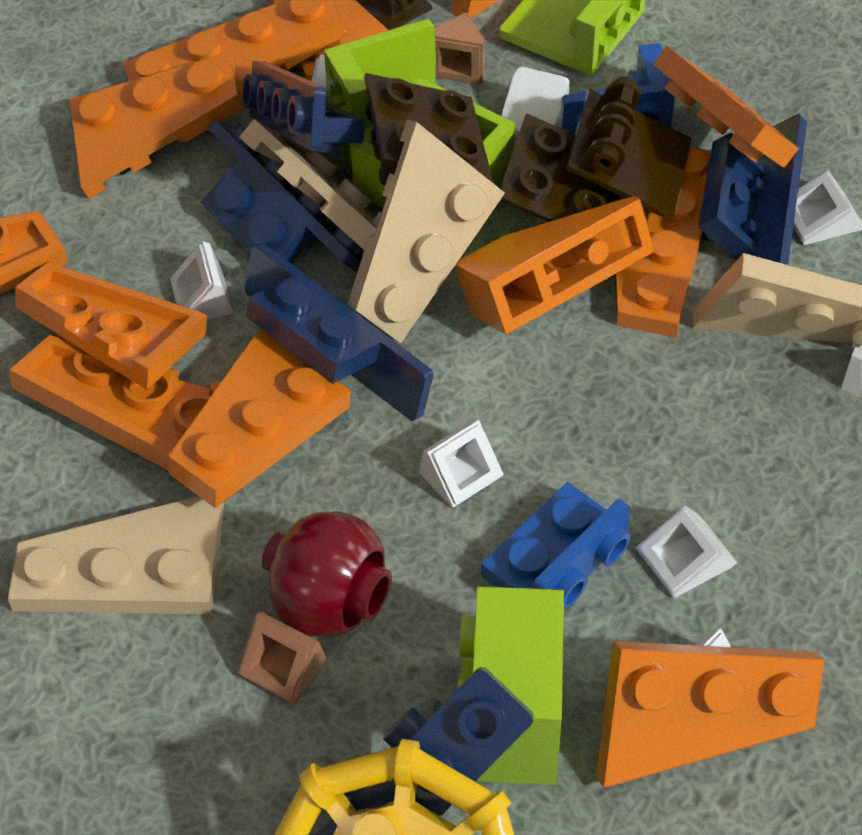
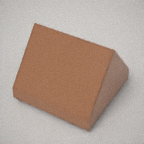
[435,12,485,84]
[236,612,327,705]

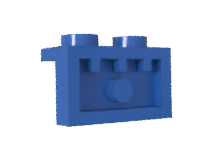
[481,482,631,610]

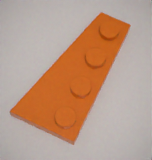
[9,335,220,471]

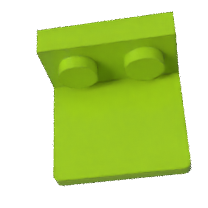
[500,0,645,76]
[324,19,436,172]

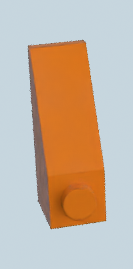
[454,196,655,335]

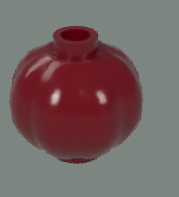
[262,511,392,637]

